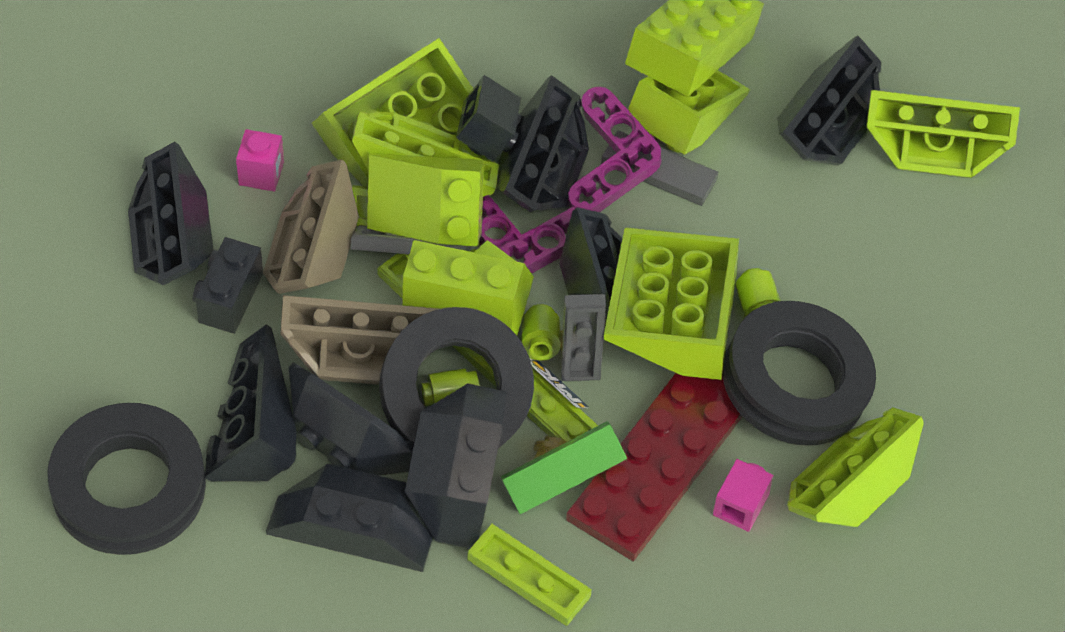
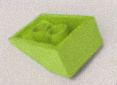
[628,70,750,155]
[367,153,484,246]

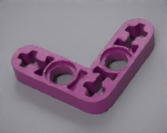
[569,86,661,212]
[479,195,575,273]

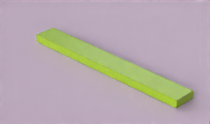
[377,253,598,446]

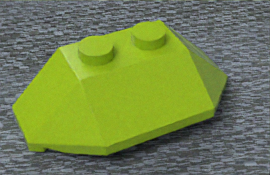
[867,90,1020,178]
[352,111,499,196]
[787,407,924,527]

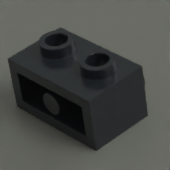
[456,75,522,161]
[192,237,263,334]

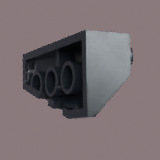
[205,324,297,482]

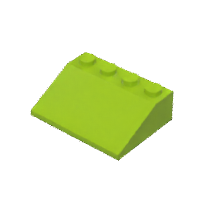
[311,38,473,187]
[604,228,739,380]

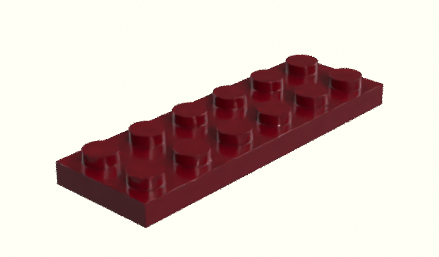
[566,373,743,562]

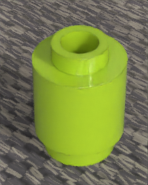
[735,268,781,317]
[521,304,561,361]
[421,368,480,407]

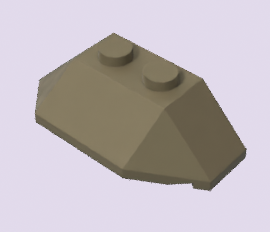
[263,160,359,294]
[280,295,438,385]

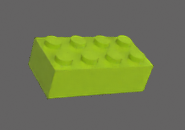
[625,0,764,97]

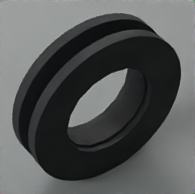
[722,301,876,446]
[379,307,534,448]
[47,403,206,555]

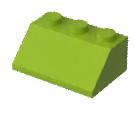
[402,240,534,335]

